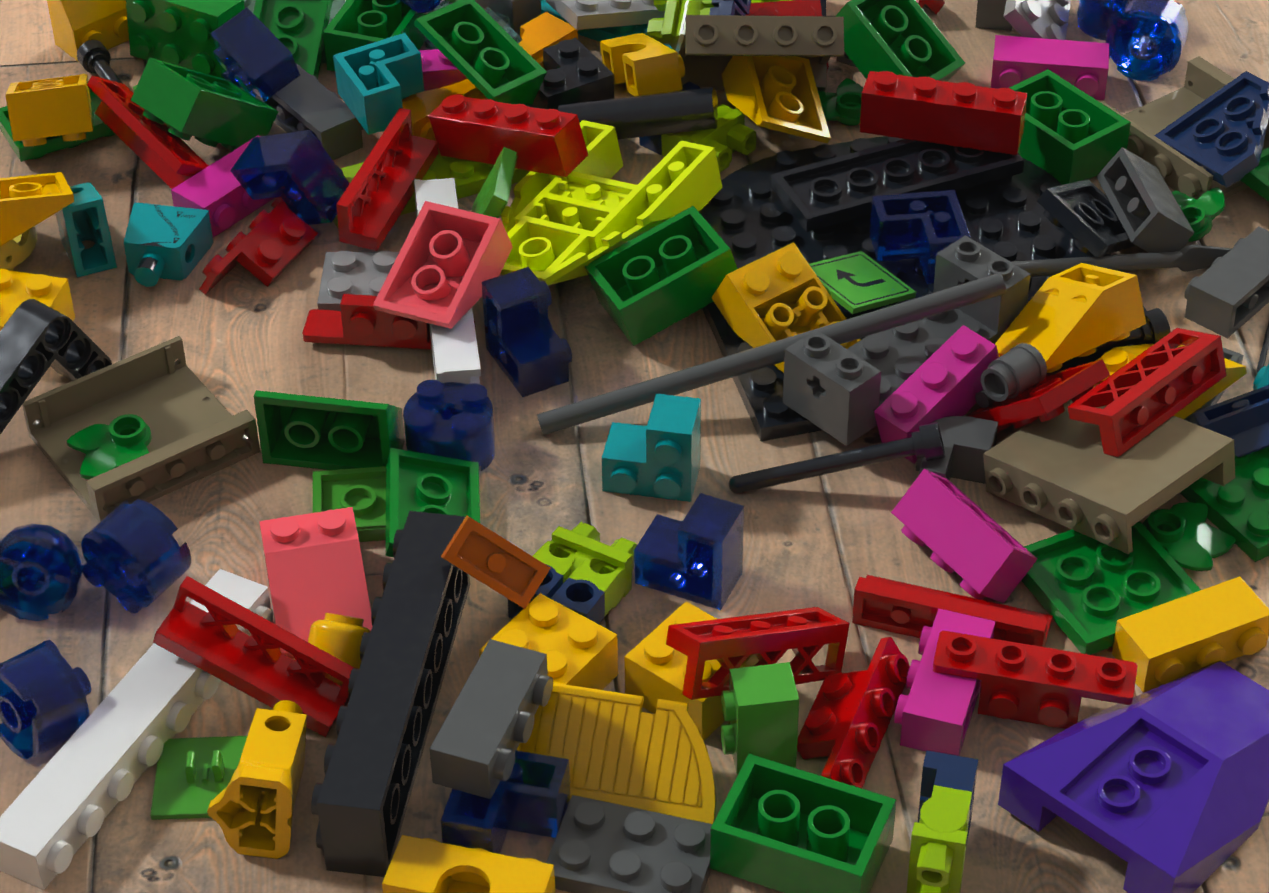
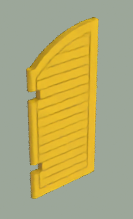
[495,683,716,824]

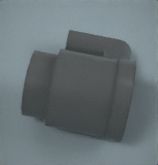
[975,343,1047,408]

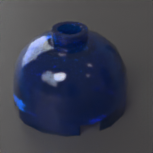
[0,523,83,621]

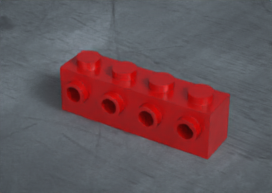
[860,71,1028,155]
[428,94,588,177]

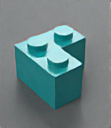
[333,33,424,135]
[602,394,701,502]

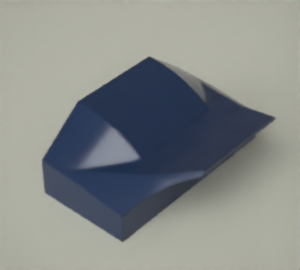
[1194,385,1269,457]

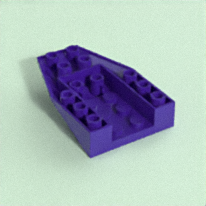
[998,661,1269,893]

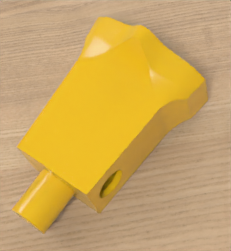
[207,700,307,859]

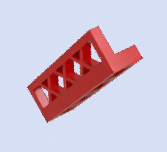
[86,75,208,189]
[336,108,439,251]
[1067,328,1227,457]
[852,575,1053,647]
[153,576,354,738]
[666,607,850,700]

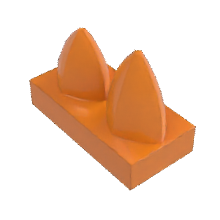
[441,515,551,609]

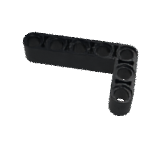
[0,299,112,434]

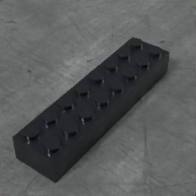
[311,511,470,877]

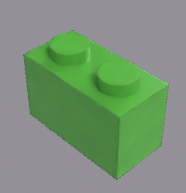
[720,662,799,774]

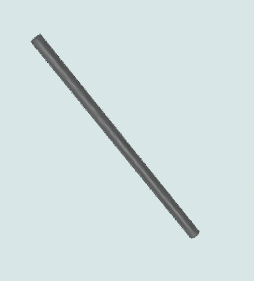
[537,273,1006,435]

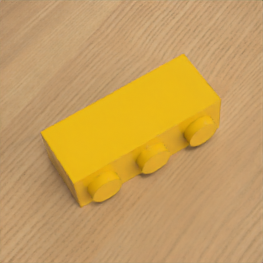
[1112,576,1269,693]

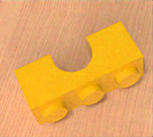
[600,33,685,96]
[382,835,555,893]

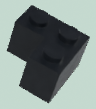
[530,38,615,110]

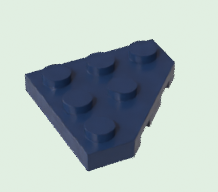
[1154,71,1269,188]

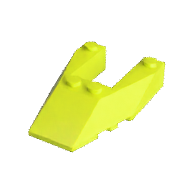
[500,120,723,286]

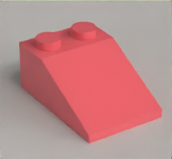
[373,201,513,329]
[259,507,373,659]

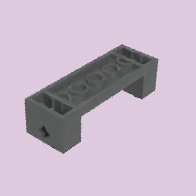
[783,235,1031,446]

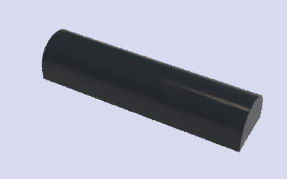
[558,87,718,139]

